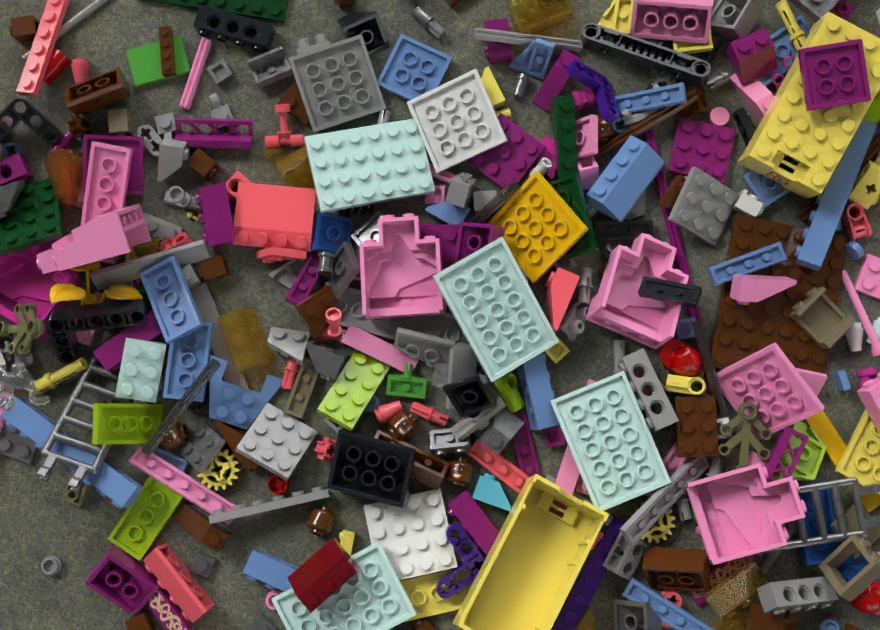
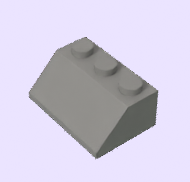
[446,342,482,409]

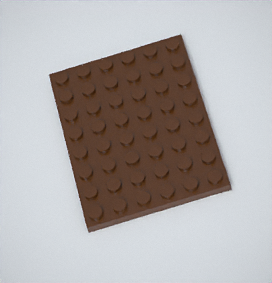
[707,213,848,390]

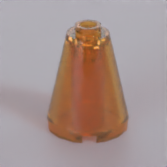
[43,149,83,206]

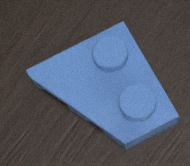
[509,38,555,79]

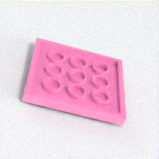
[711,342,825,440]

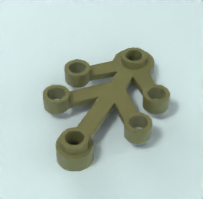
[0,303,45,355]
[718,402,772,470]

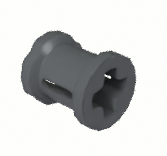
[316,252,335,276]

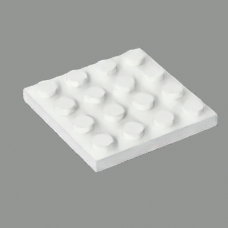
[407,69,508,173]
[363,488,458,580]

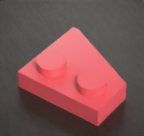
[255,247,307,264]

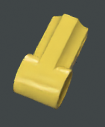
[666,374,707,397]

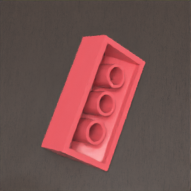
[143,543,215,623]

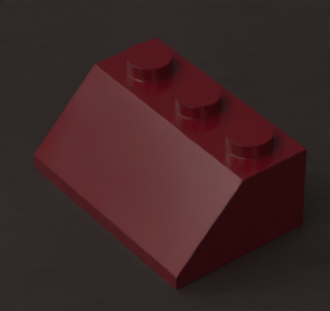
[287,537,360,613]

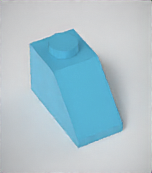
[472,473,511,511]

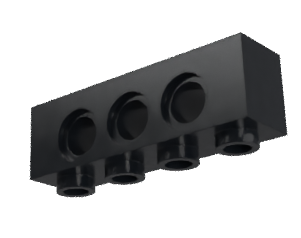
[193,4,275,53]

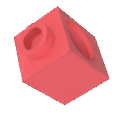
[226,170,252,202]

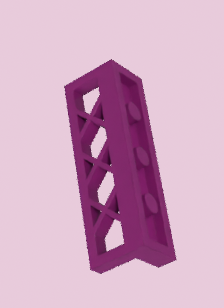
[174,118,254,149]
[765,426,809,483]

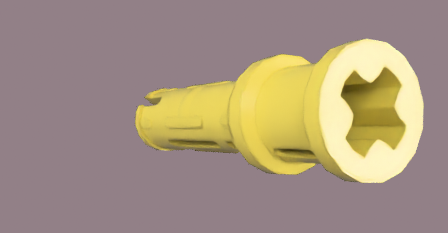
[775,0,807,55]
[30,357,88,397]

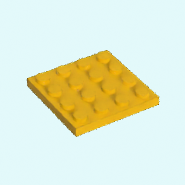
[487,171,589,283]

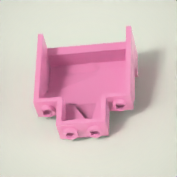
[36,203,152,274]
[359,213,445,320]
[586,233,689,349]
[685,463,807,565]

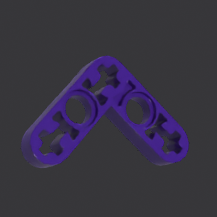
[566,60,619,124]
[436,523,485,599]

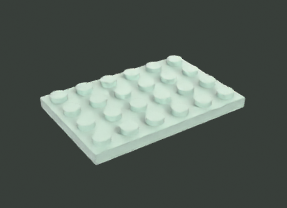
[304,119,435,213]
[432,237,559,382]
[550,371,671,511]
[271,541,417,630]

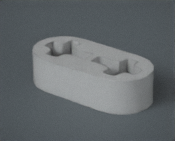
[137,124,162,158]

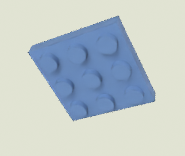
[377,34,452,101]

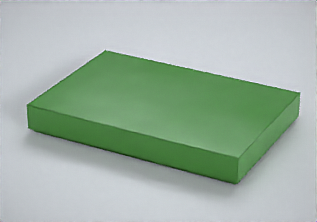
[126,35,191,88]

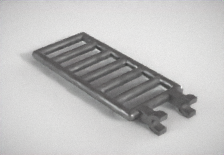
[37,347,134,493]
[752,477,880,555]

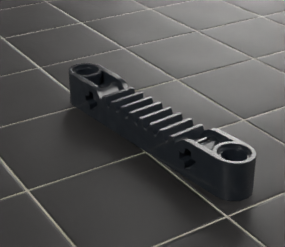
[581,23,711,87]

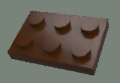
[674,396,719,457]

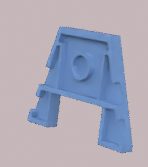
[209,355,283,429]

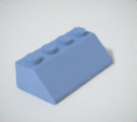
[586,135,665,223]

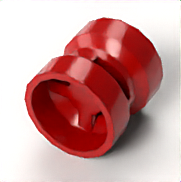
[268,474,290,494]

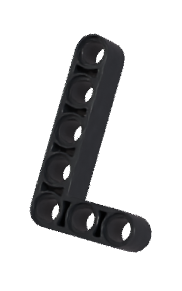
[0,98,62,144]
[47,299,148,365]

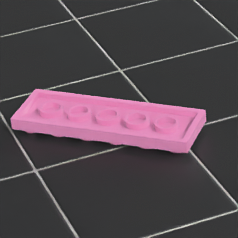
[81,141,133,264]

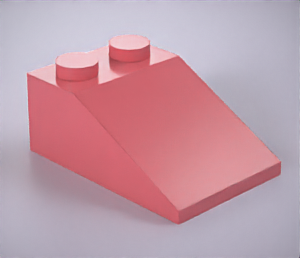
[545,267,580,333]

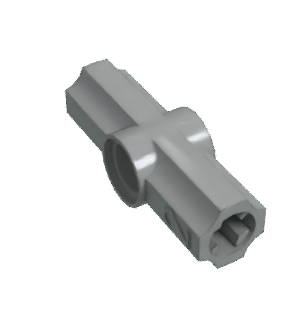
[449,395,506,442]

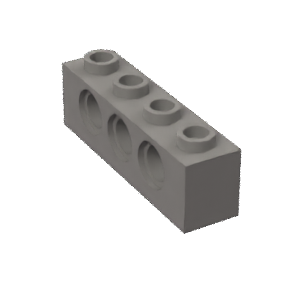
[618,348,679,433]
[757,576,839,615]

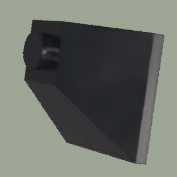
[337,11,390,55]
[443,374,499,417]

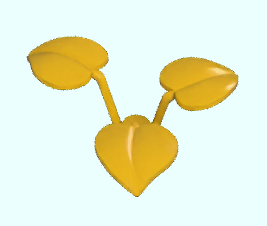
[50,261,143,305]

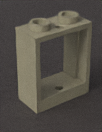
[818,534,880,601]

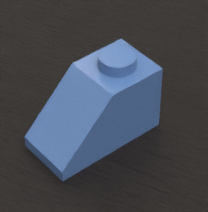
[425,202,470,224]

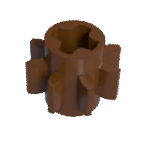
[68,114,93,139]

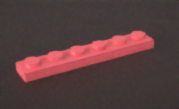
[16,0,70,97]

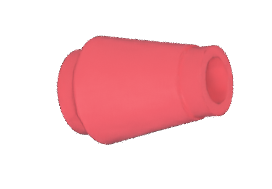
[71,59,90,84]
[373,400,404,425]

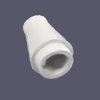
[845,322,864,351]

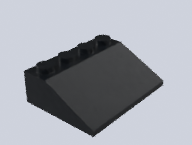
[327,429,416,508]

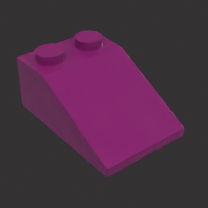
[85,544,159,616]

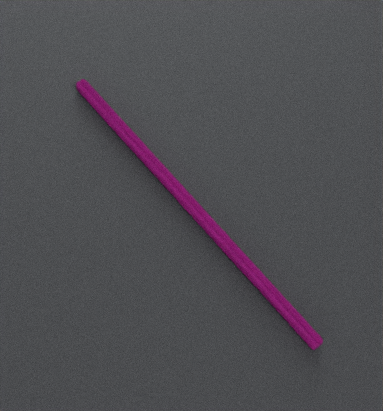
[637,111,720,395]

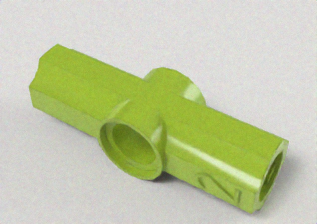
[493,372,525,413]

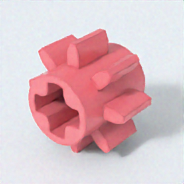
[314,437,337,462]

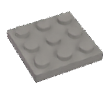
[668,167,739,246]
[235,403,318,481]

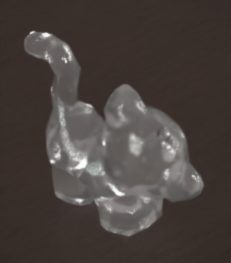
[0,362,50,411]

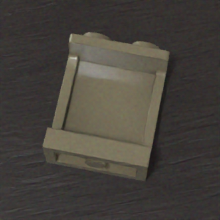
[789,287,856,349]

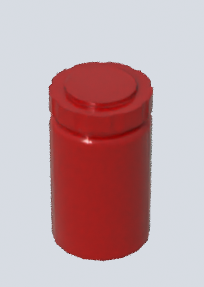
[43,48,71,85]

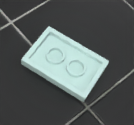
[115,337,167,403]

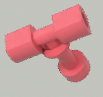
[265,104,305,148]
[314,308,346,344]

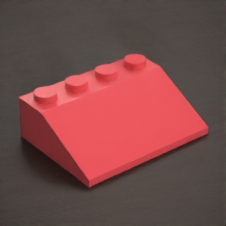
[233,182,316,252]

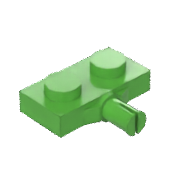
[386,363,427,399]

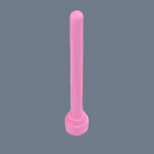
[841,270,880,358]

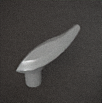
[622,109,659,126]

